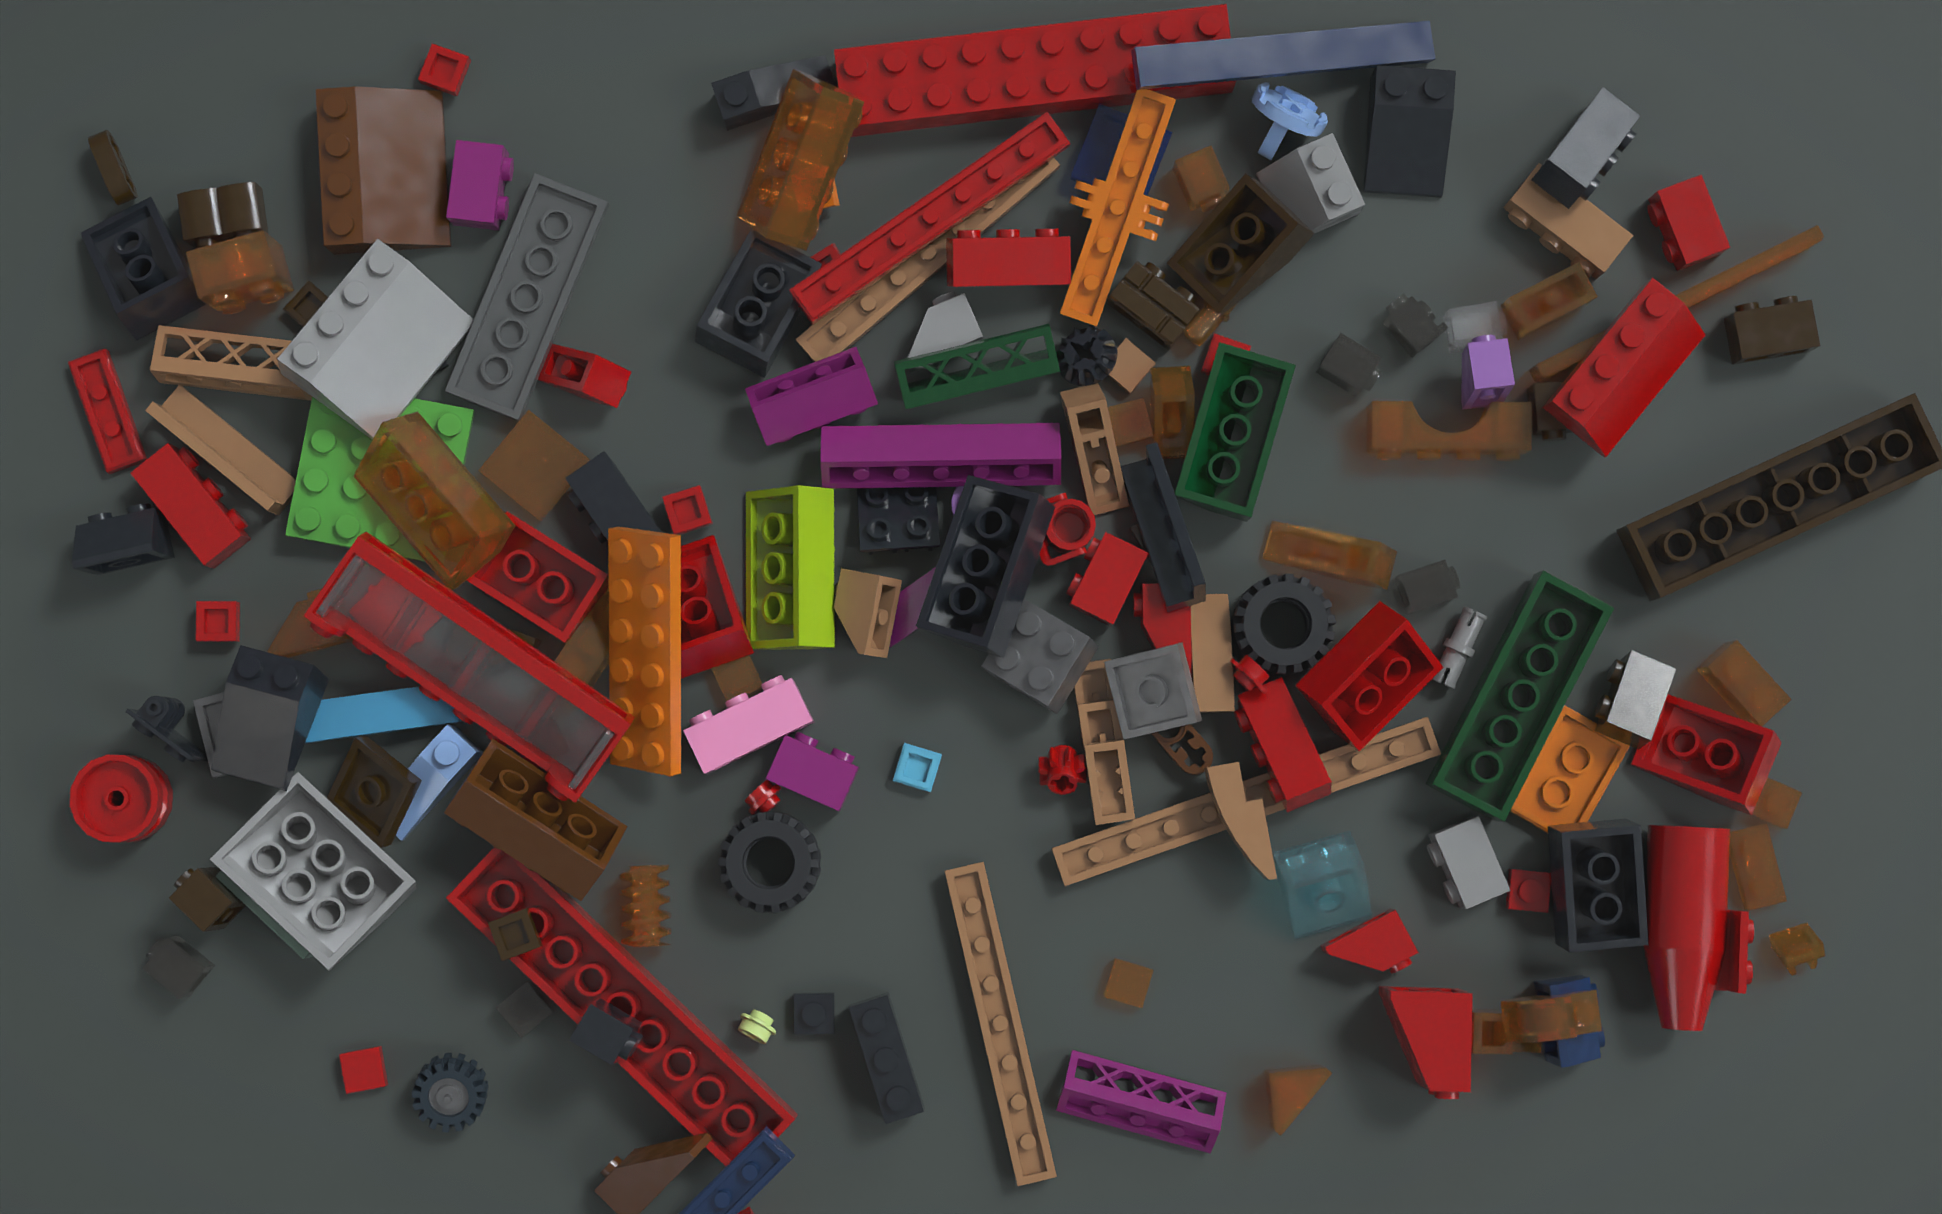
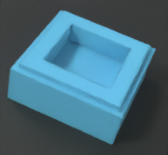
[893,743,942,792]

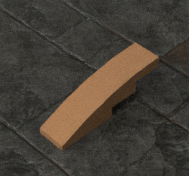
[1074,658,1135,825]

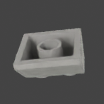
[1256,133,1365,233]

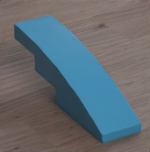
[305,682,461,744]

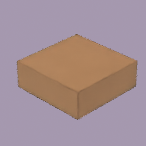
[1108,338,1156,395]

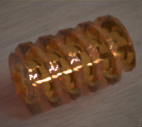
[619,864,672,947]

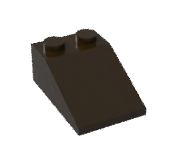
[1167,173,1315,315]

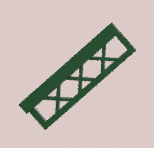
[894,324,1060,409]

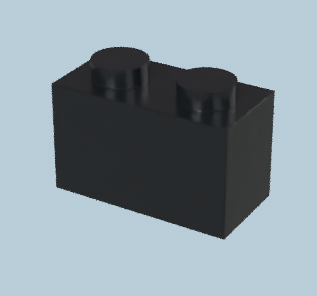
[570,998,644,1065]

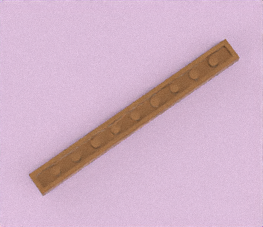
[1051,717,1441,886]

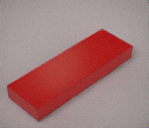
[68,349,147,474]

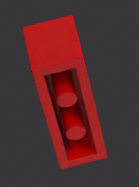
[946,228,1071,287]
[130,443,251,569]
[1234,677,1332,812]

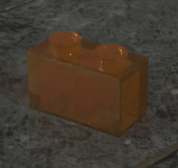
[1500,262,1598,340]
[1696,640,1792,726]

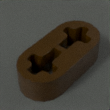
[88,130,138,205]

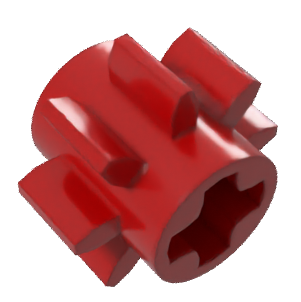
[1038,745,1086,795]

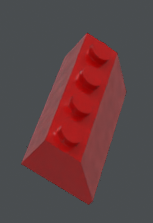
[1542,278,1706,458]

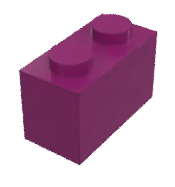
[446,140,514,231]
[766,731,860,811]

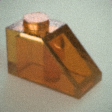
[1150,366,1195,459]
[267,589,353,658]

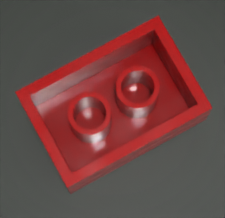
[463,511,609,645]
[1295,601,1444,752]

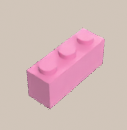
[683,675,814,774]

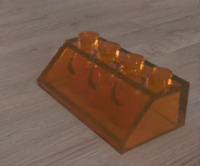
[737,68,864,251]
[354,411,516,590]

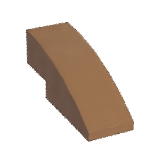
[1191,594,1235,713]
[1204,762,1277,880]

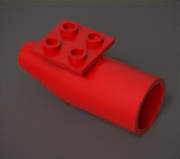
[1643,825,1754,1031]

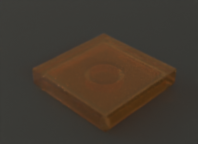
[478,410,590,521]

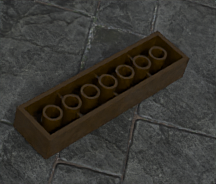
[1616,393,1942,601]

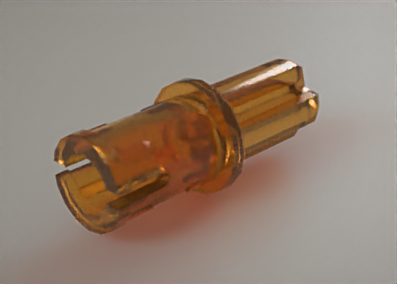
[1185,300,1240,346]

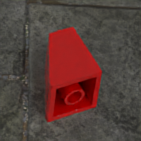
[1379,986,1473,1099]

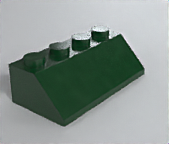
[1175,342,1296,522]

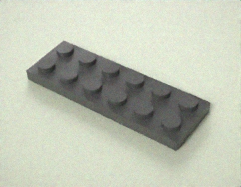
[445,173,609,422]

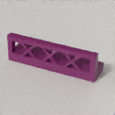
[1056,1050,1227,1154]

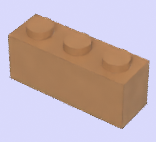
[1503,163,1634,279]

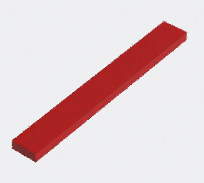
[789,112,1070,325]

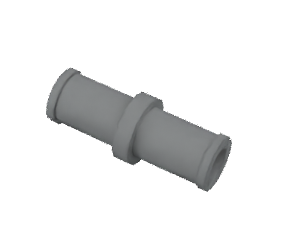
[1432,606,1487,689]

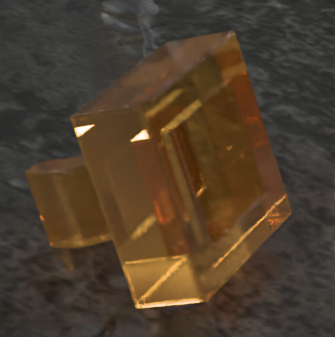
[1769,922,1825,976]

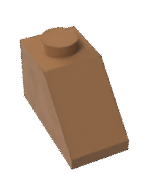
[834,568,902,658]

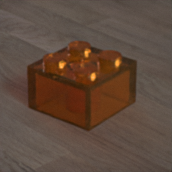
[186,230,294,314]

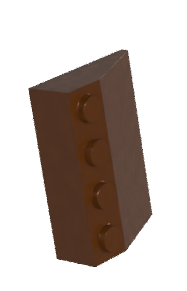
[316,86,451,255]

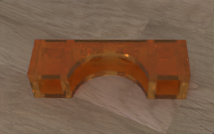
[1367,401,1532,461]

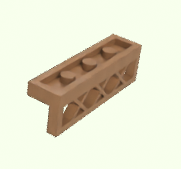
[150,325,312,401]
[145,385,296,516]

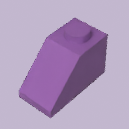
[1461,335,1515,409]

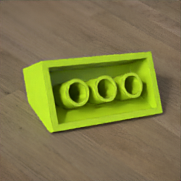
[746,485,835,650]

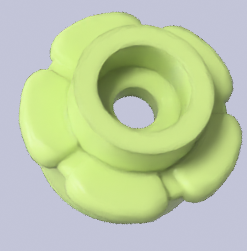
[738,1009,776,1044]

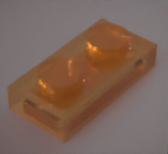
[1729,823,1787,911]

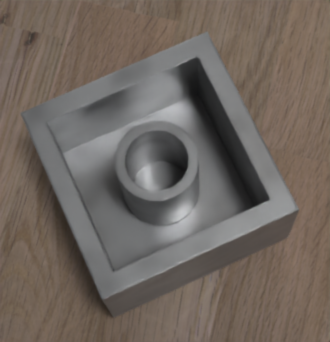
[981,599,1099,714]

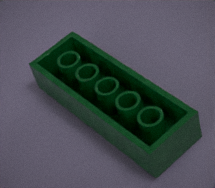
[1426,570,1614,822]

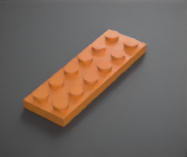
[608,527,681,777]

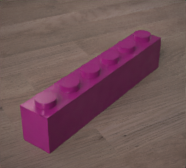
[821,423,1061,488]

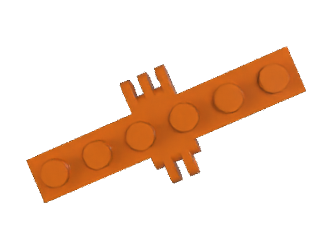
[1060,89,1176,326]

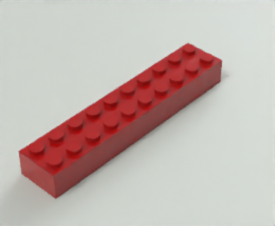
[834,4,1236,138]
[446,847,798,1166]

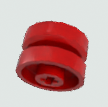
[70,754,173,843]

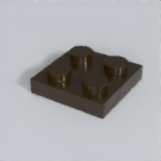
[327,735,422,848]

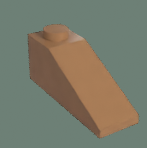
[1060,383,1129,515]

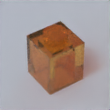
[1172,145,1230,212]

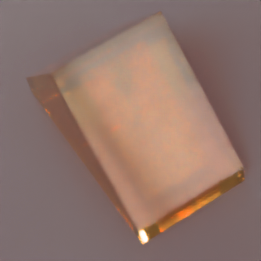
[1265,1065,1332,1136]

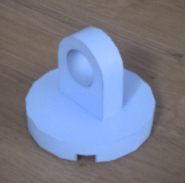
[1252,82,1328,160]

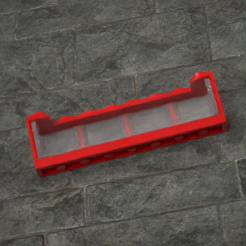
[303,531,635,803]

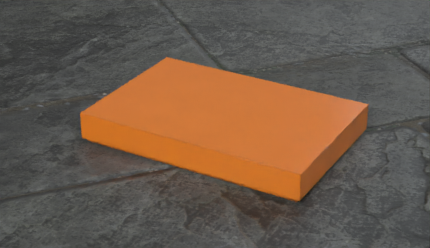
[1510,705,1630,834]

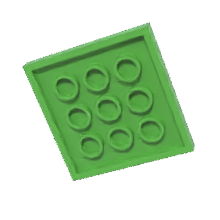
[285,397,475,566]

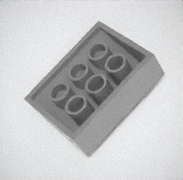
[277,239,474,444]
[210,772,417,971]

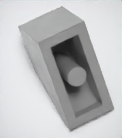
[908,292,983,373]

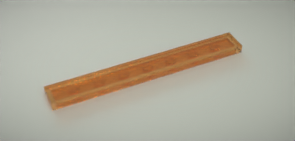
[1529,225,1824,383]

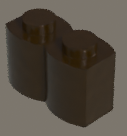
[177,182,269,251]

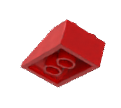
[681,535,754,679]
[1631,694,1782,815]

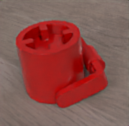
[1039,493,1096,566]

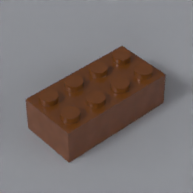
[444,739,628,901]

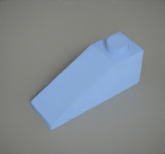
[396,725,483,841]

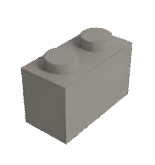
[1427,816,1511,909]

